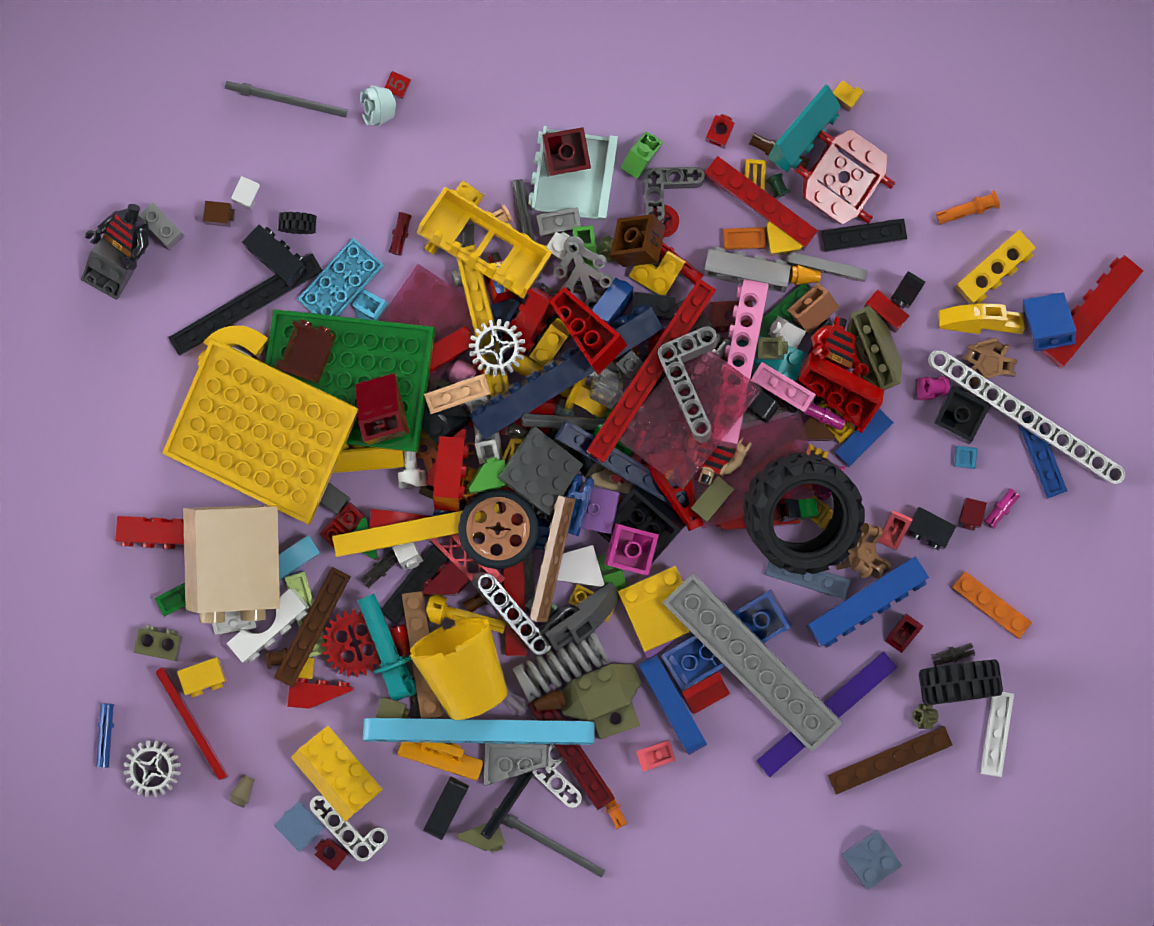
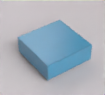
[954,446,978,469]

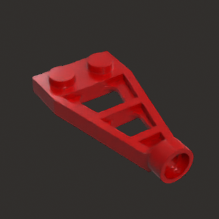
[645,444,704,531]

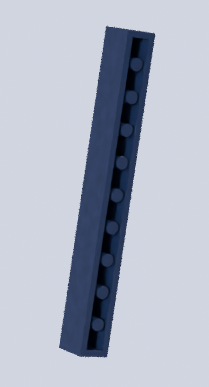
[469,304,664,440]

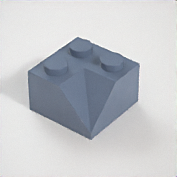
[841,830,902,890]

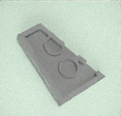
[484,743,549,786]

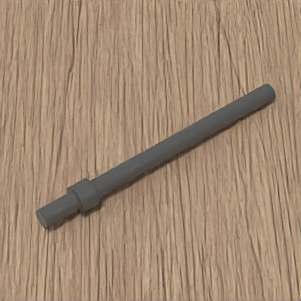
[225,81,348,118]
[491,807,605,878]

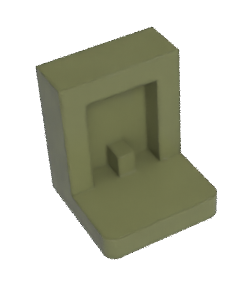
[758,336,788,360]

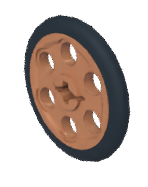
[458,489,538,569]

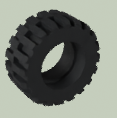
[919,659,1003,706]

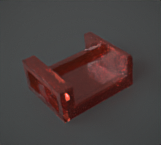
[275,319,336,384]

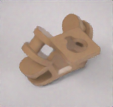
[961,337,1017,388]
[836,523,891,579]

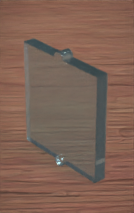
[274,801,325,852]

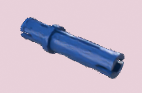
[96,703,114,768]

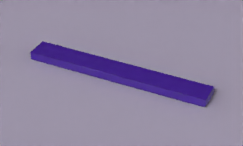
[756,651,898,777]

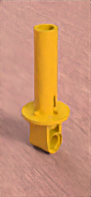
[511,353,610,417]

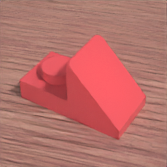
[636,740,676,771]

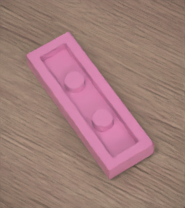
[751,362,816,413]

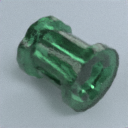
[765,173,791,199]

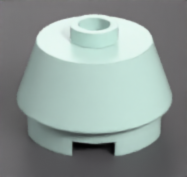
[360,85,396,127]

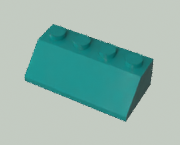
[767,84,841,173]

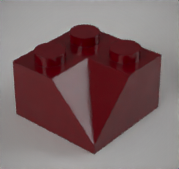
[542,127,591,177]

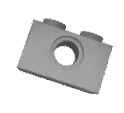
[139,202,185,250]

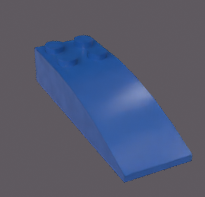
[661,589,792,692]

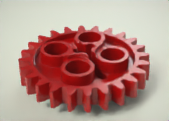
[321,609,380,677]

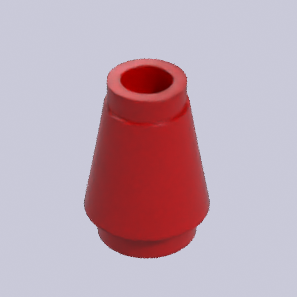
[389,624,411,656]

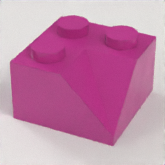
[604,523,659,576]

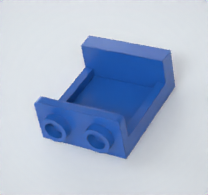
[1023,292,1076,352]

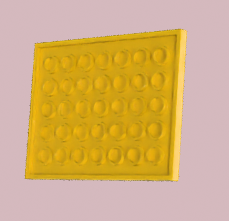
[162,339,359,525]

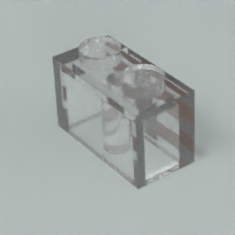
[590,366,625,409]

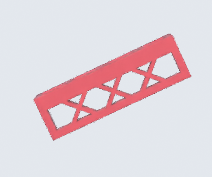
[430,534,505,587]

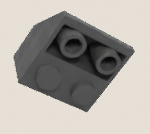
[81,238,138,300]

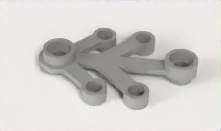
[554,236,613,310]

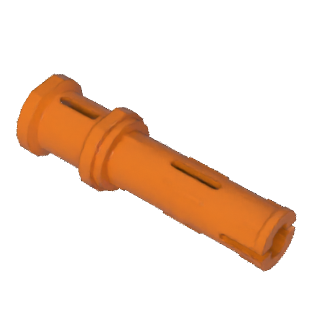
[936,190,1000,225]

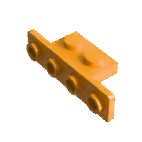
[398,742,483,781]

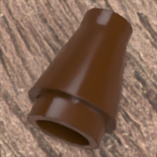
[534,689,566,712]

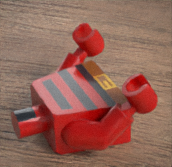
[809,317,869,378]

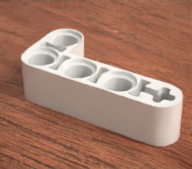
[310,795,389,862]

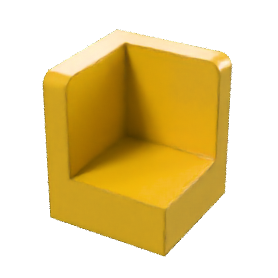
[833,81,864,112]

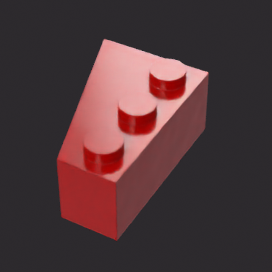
[502,287,556,354]
[433,436,469,512]

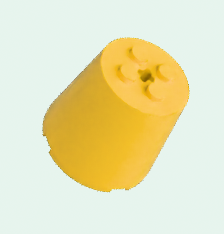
[410,616,508,720]

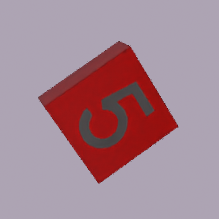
[384,71,411,99]

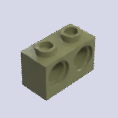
[134,625,183,661]

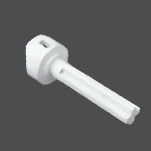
[398,451,427,489]

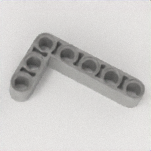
[658,327,718,442]

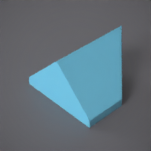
[352,289,390,321]

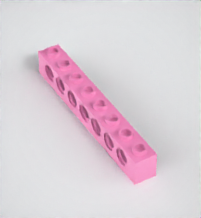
[711,279,769,449]

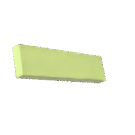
[284,571,327,658]

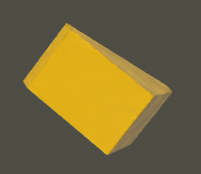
[766,221,803,256]

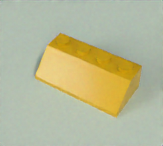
[333,444,404,473]

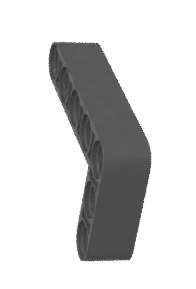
[472,572,578,655]

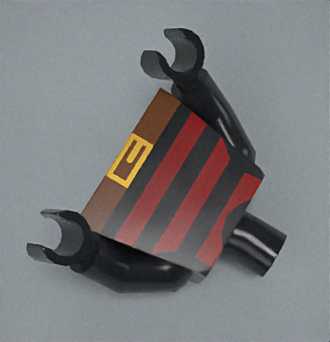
[85,204,149,270]

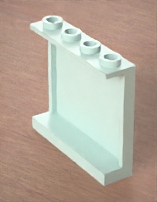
[528,126,618,221]

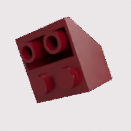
[422,561,471,596]

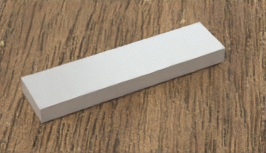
[980,692,1014,777]

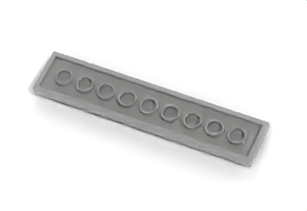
[663,572,842,752]

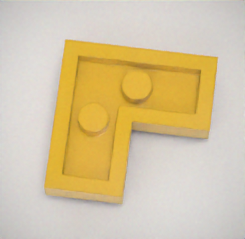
[629,251,686,296]

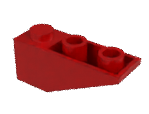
[287,678,354,709]

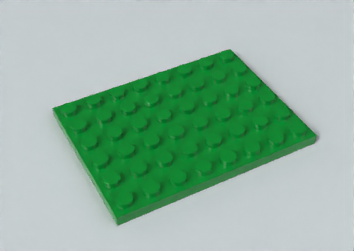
[265,309,436,453]

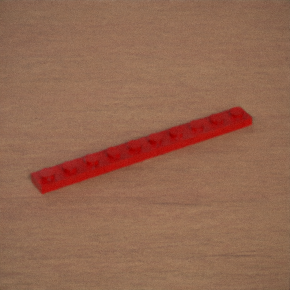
[586,278,716,464]

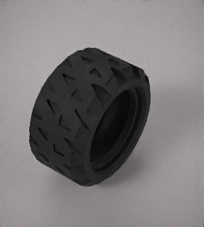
[743,453,865,575]

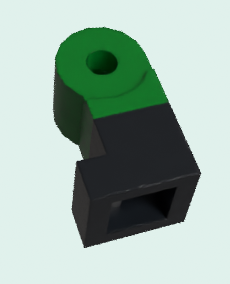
[777,498,819,522]

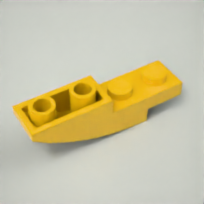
[938,304,1025,334]

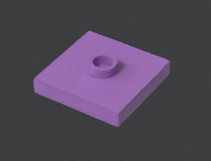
[578,485,620,534]

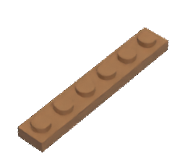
[530,496,576,622]
[402,591,442,719]

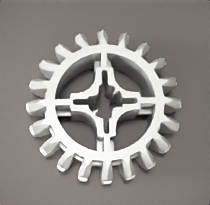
[469,319,526,376]
[123,740,181,797]

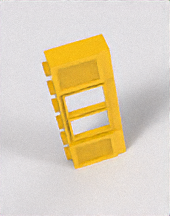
[416,187,552,299]

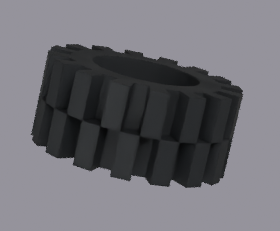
[278,212,317,234]

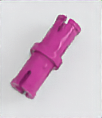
[802,403,845,430]
[984,488,1020,529]

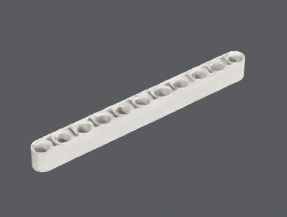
[928,351,1125,484]

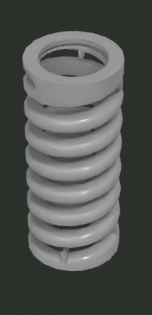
[513,631,610,702]

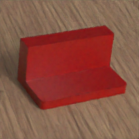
[864,289,910,332]
[681,672,730,714]

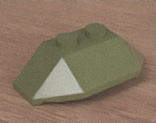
[847,306,902,391]
[561,664,642,722]

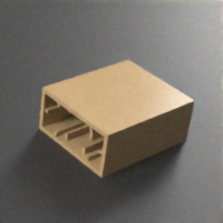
[183,505,280,623]

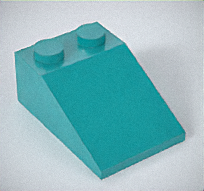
[733,335,806,382]

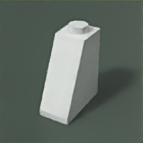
[557,545,605,587]

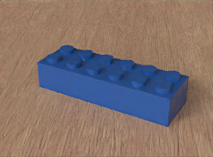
[806,556,929,648]

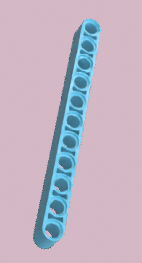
[363,718,595,745]

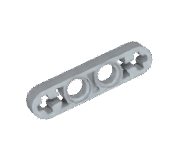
[786,252,868,282]

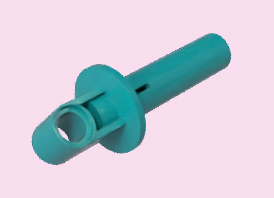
[357,593,416,701]

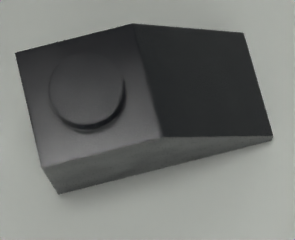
[891,271,926,309]

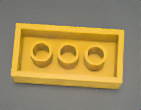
[291,726,383,822]

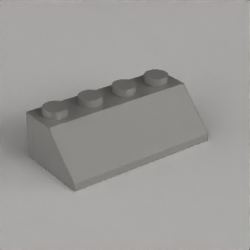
[703,247,791,293]

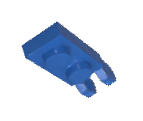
[567,474,594,536]

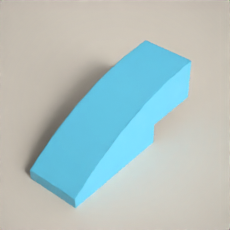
[279,535,321,581]

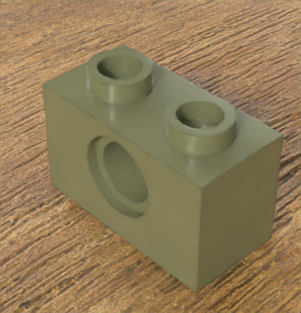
[594,702,640,739]

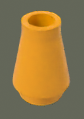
[789,264,821,285]

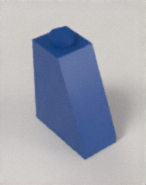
[592,278,634,326]

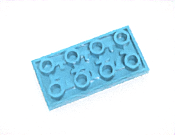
[297,238,384,316]

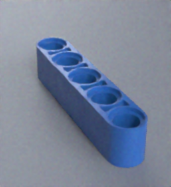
[638,655,707,755]

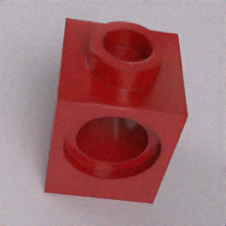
[705,114,735,149]

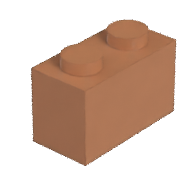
[787,283,839,335]

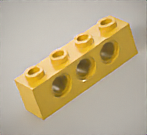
[955,230,1036,304]

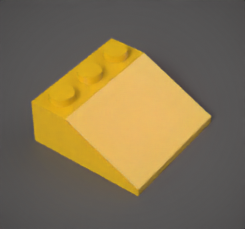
[618,566,691,652]

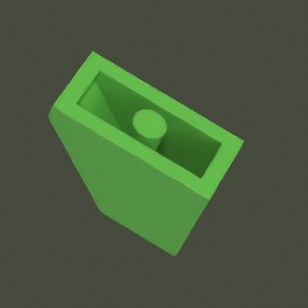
[464,457,507,495]

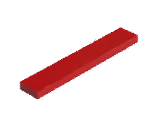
[156,667,229,780]

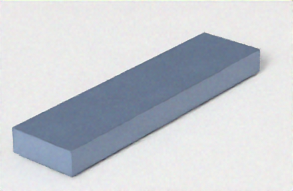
[765,561,851,600]

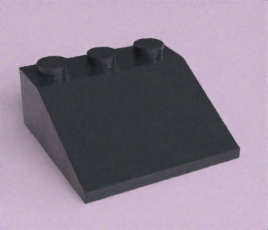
[597,486,686,565]

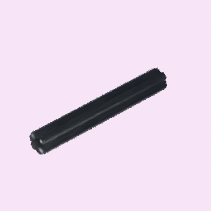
[481,771,534,840]

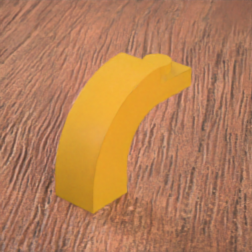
[197,326,269,366]

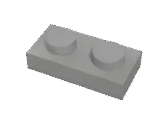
[537,207,581,237]

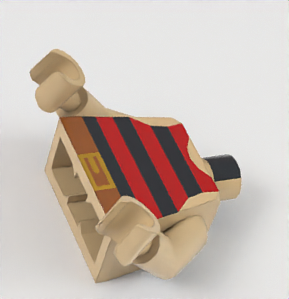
[687,426,752,485]

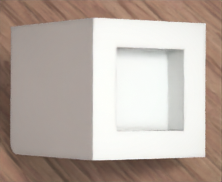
[231,176,260,210]

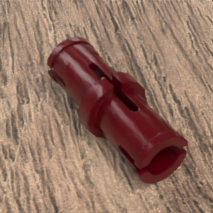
[389,212,412,256]

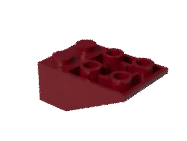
[355,373,410,445]

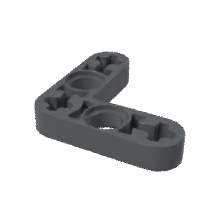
[645,167,705,223]

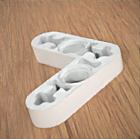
[533,744,582,808]

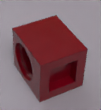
[958,498,987,531]
[314,838,349,871]

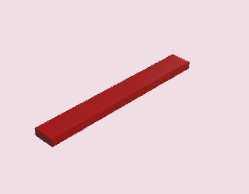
[501,488,527,656]

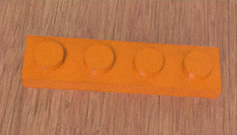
[952,571,1032,639]

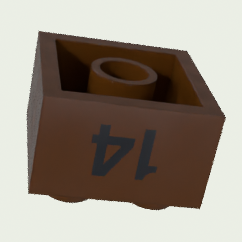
[610,214,666,267]

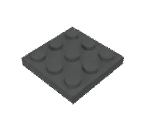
[498,427,583,516]

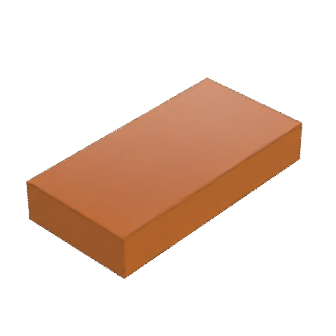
[723,227,766,250]

